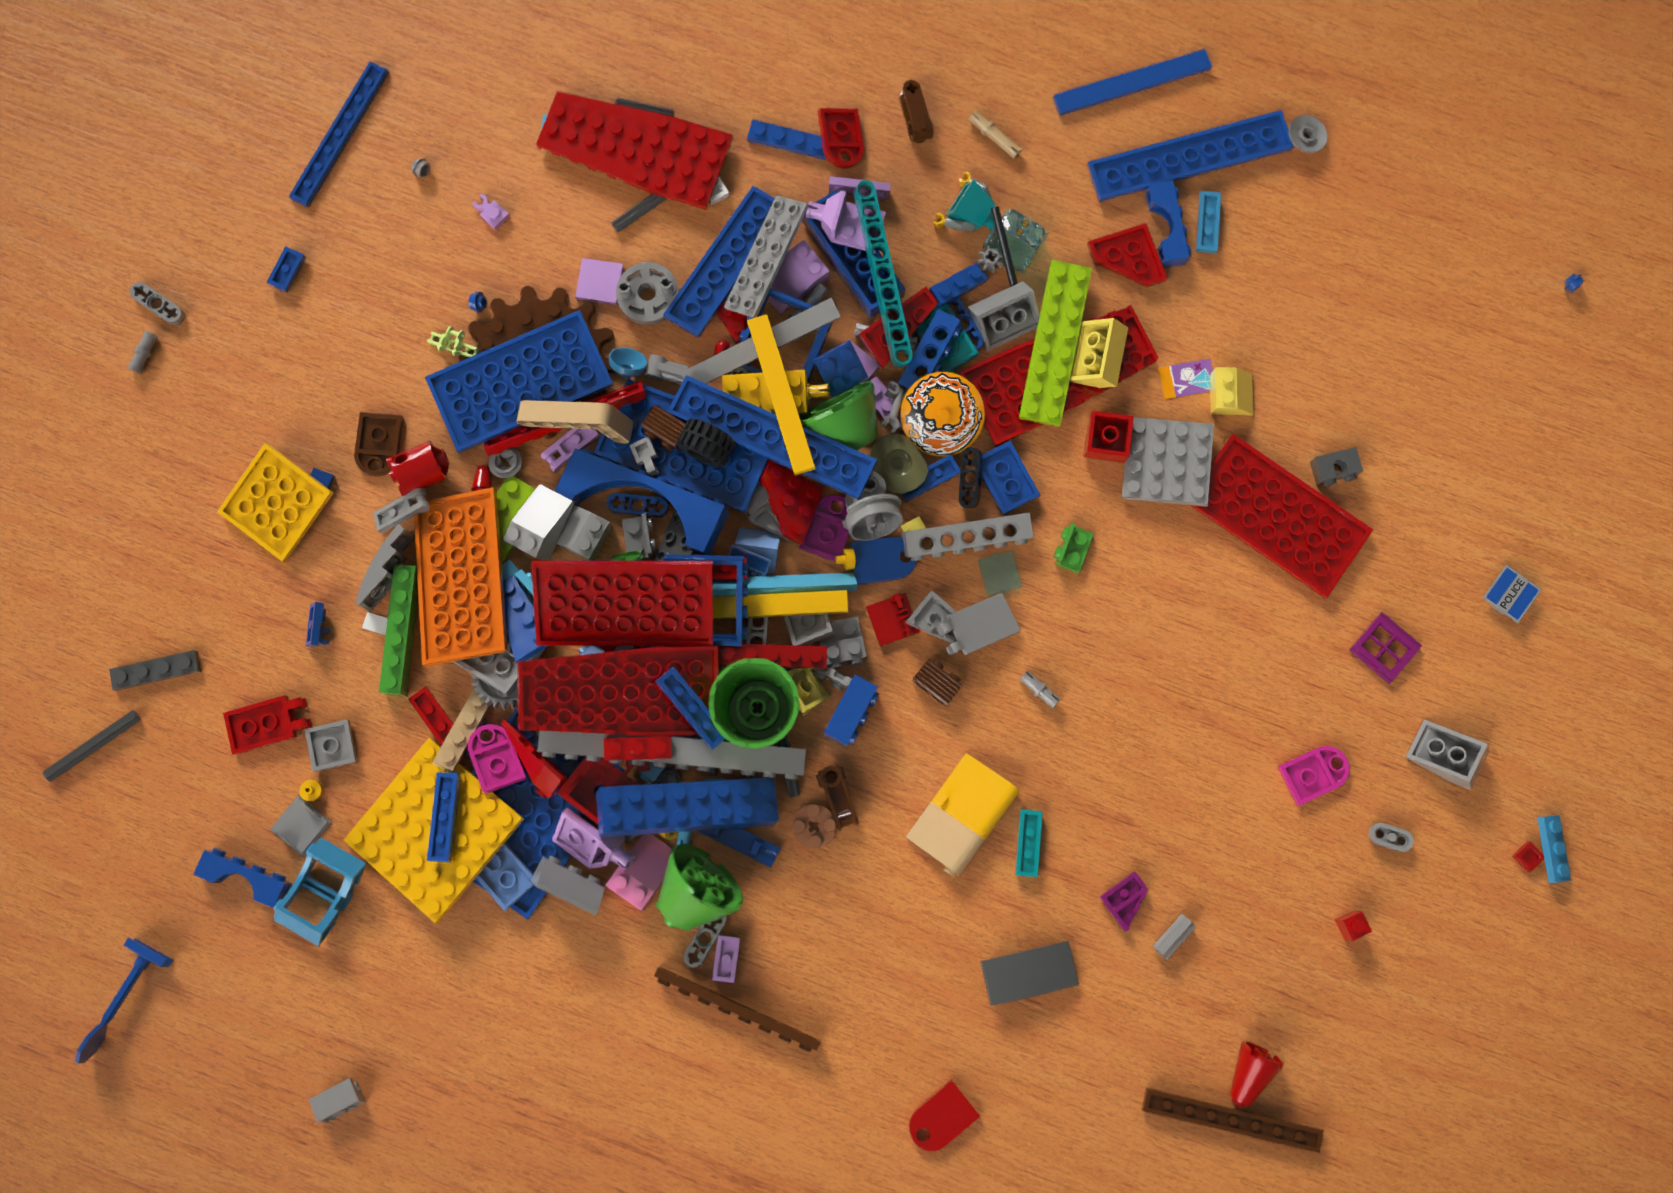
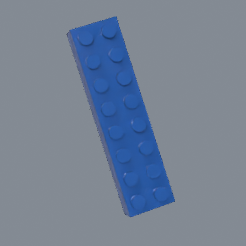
[596,778,779,837]

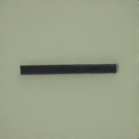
[991,206,1018,287]

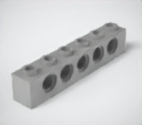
[901,513,1034,561]

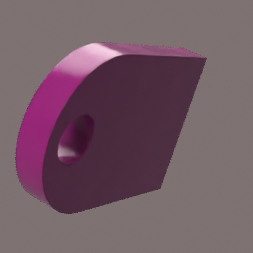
[799,495,849,562]

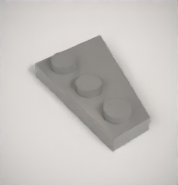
[905,591,957,643]

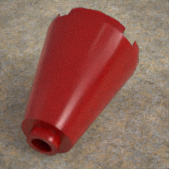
[1229,1041,1284,1108]

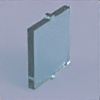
[978,552,1022,596]

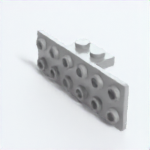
[724,196,809,318]

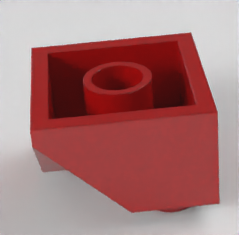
[1083,410,1134,463]

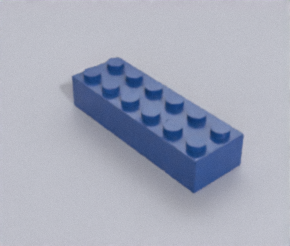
[802,190,905,318]

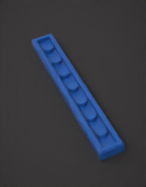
[1053,49,1212,116]
[288,61,389,208]

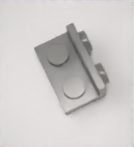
[622,513,657,560]

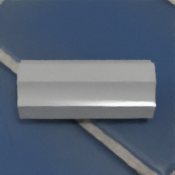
[1152,914,1196,960]

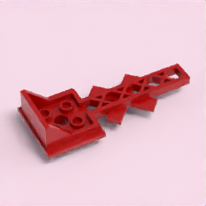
[557,756,651,825]

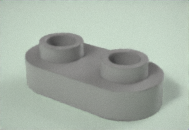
[1368,823,1414,852]

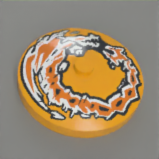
[900,372,985,457]

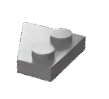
[811,666,852,691]

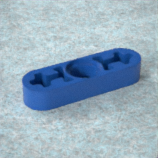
[948,298,983,351]
[607,493,669,518]

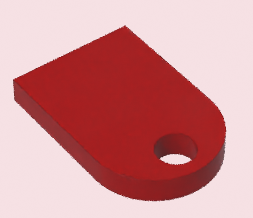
[818,108,864,169]
[909,1080,980,1151]

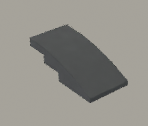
[980,941,1079,1006]

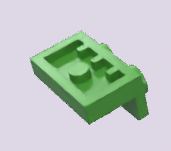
[1053,522,1094,574]

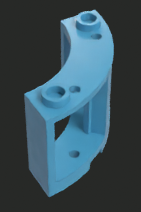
[274,837,366,946]

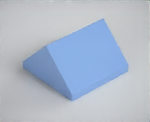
[735,527,781,575]

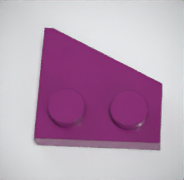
[1099,871,1148,932]

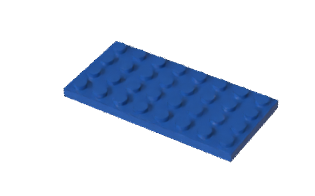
[425,310,614,453]
[594,379,769,513]

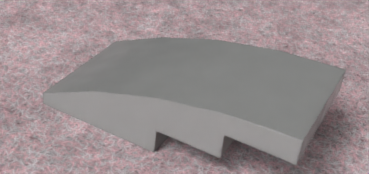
[355,524,415,612]

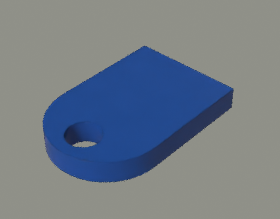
[850,537,916,585]

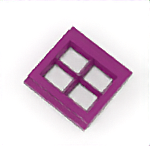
[1349,612,1422,684]

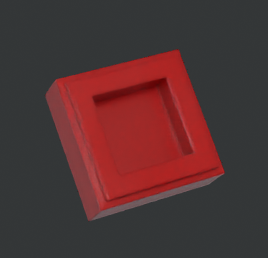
[1512,841,1544,872]

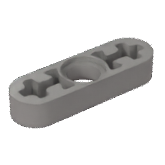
[130,282,185,325]
[684,916,727,968]

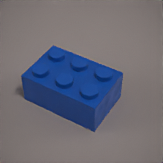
[824,675,879,748]

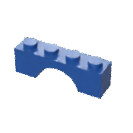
[1145,180,1191,268]
[193,848,291,908]

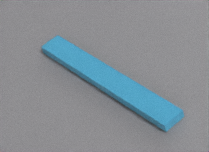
[713,573,857,596]

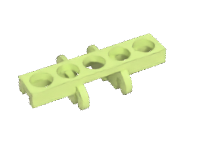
[427,326,479,358]

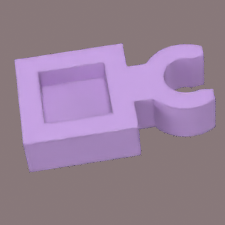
[472,194,510,230]

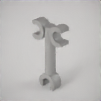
[882,381,906,433]

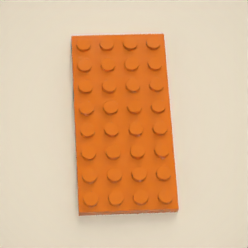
[414,487,508,667]

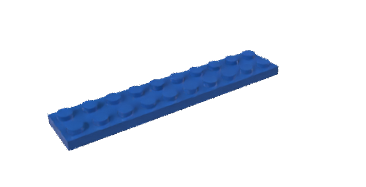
[1087,110,1294,202]
[667,375,878,500]

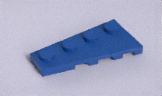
[503,576,548,663]

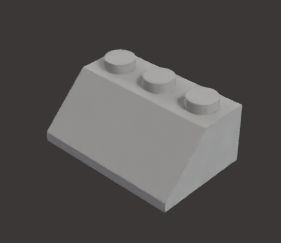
[968,281,1040,351]
[531,855,605,915]

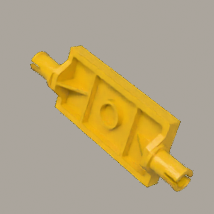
[722,370,830,415]

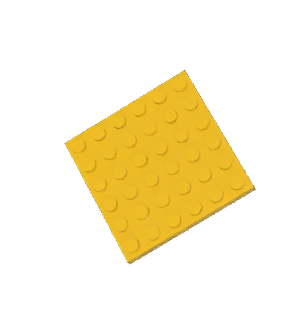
[344,738,524,924]

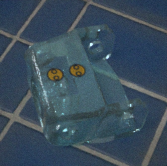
[983,209,1048,273]

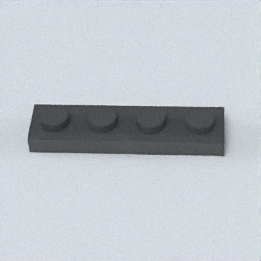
[109,650,201,691]

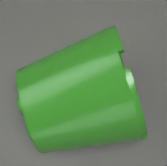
[709,658,799,749]

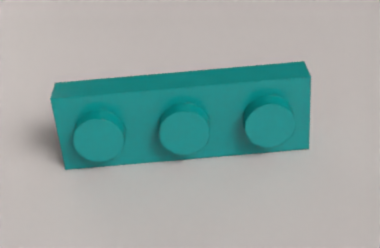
[1015,809,1043,877]

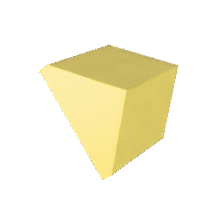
[787,668,830,716]

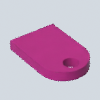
[468,724,526,794]
[1278,746,1349,806]

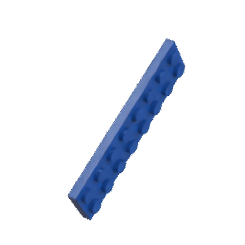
[663,186,775,338]

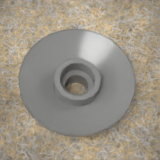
[1288,115,1327,153]

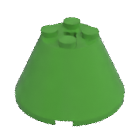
[655,844,743,931]

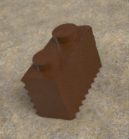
[641,405,685,452]
[912,659,963,707]

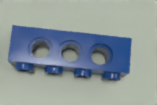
[898,309,963,390]

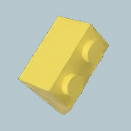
[1210,367,1253,416]

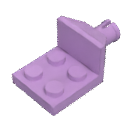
[806,191,886,253]
[552,808,635,871]

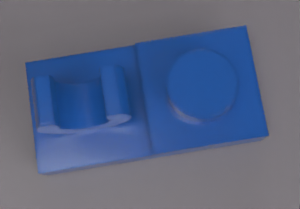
[306,602,330,647]

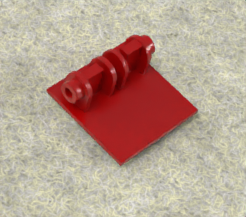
[866,593,920,647]

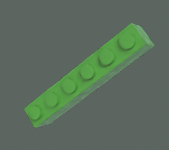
[379,564,418,697]

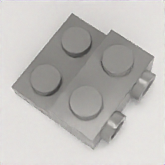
[819,616,867,669]

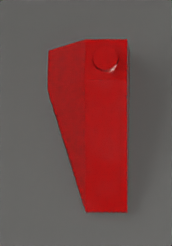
[501,720,569,799]

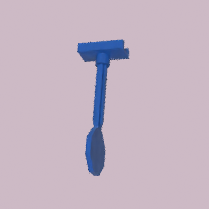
[75,938,173,1064]

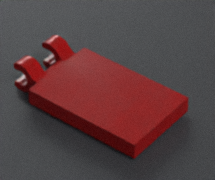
[223,695,312,755]

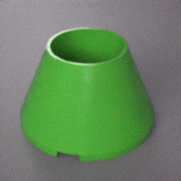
[799,381,878,450]

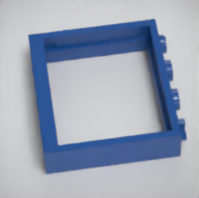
[739,288,833,383]
[663,554,748,646]

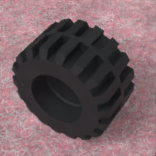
[676,419,736,468]

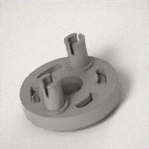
[616,262,679,325]

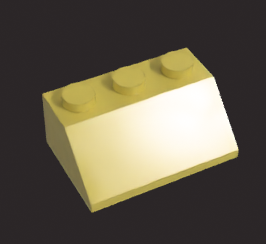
[1070,318,1128,388]

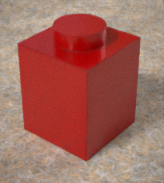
[1335,911,1373,941]

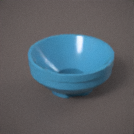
[609,348,647,379]

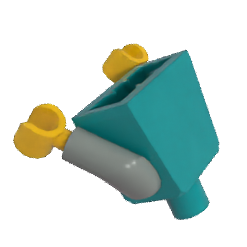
[933,172,995,231]

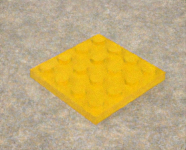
[217,443,334,562]

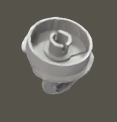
[842,471,903,541]

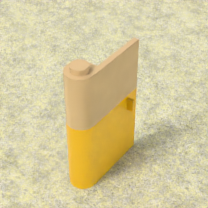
[906,753,1020,878]

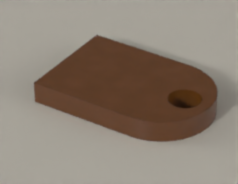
[354,412,403,477]

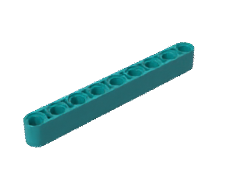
[854,180,913,368]

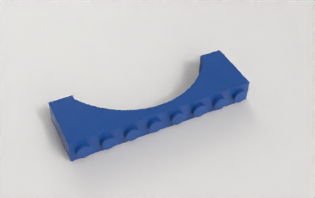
[555,448,730,555]

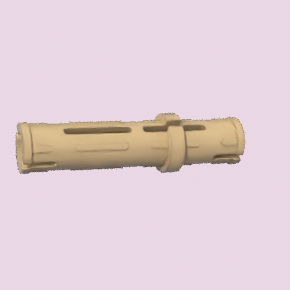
[968,110,1022,159]

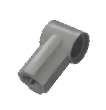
[645,355,689,384]

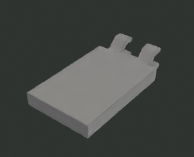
[936,593,1021,656]

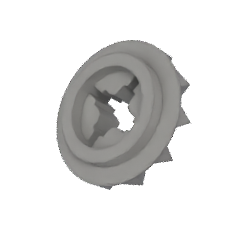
[488,447,523,479]

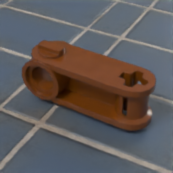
[899,80,933,143]
[816,764,859,831]

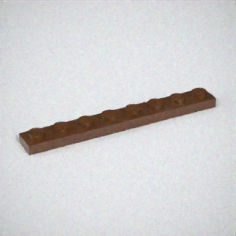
[654,967,820,1052]
[1142,1088,1324,1153]

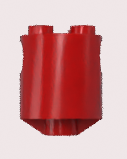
[386,440,450,496]

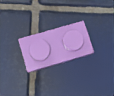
[712,935,740,983]

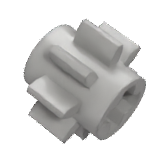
[978,246,1003,274]

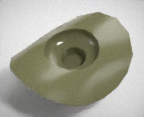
[869,433,928,494]

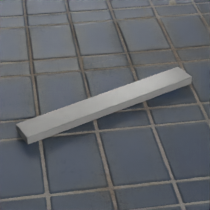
[680,297,841,384]

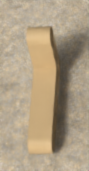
[517,400,634,444]

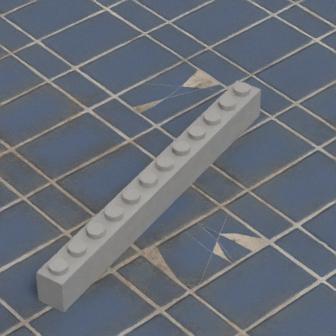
[538,731,806,780]

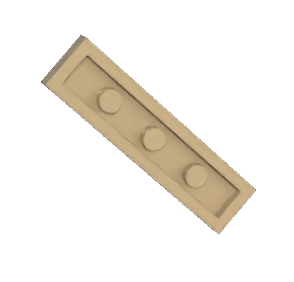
[433,688,491,773]

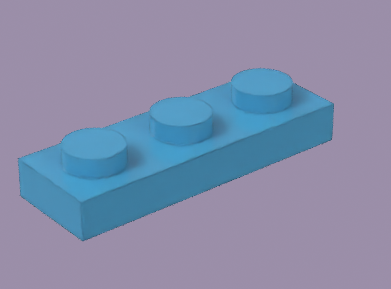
[1195,191,1221,254]
[1537,815,1571,883]

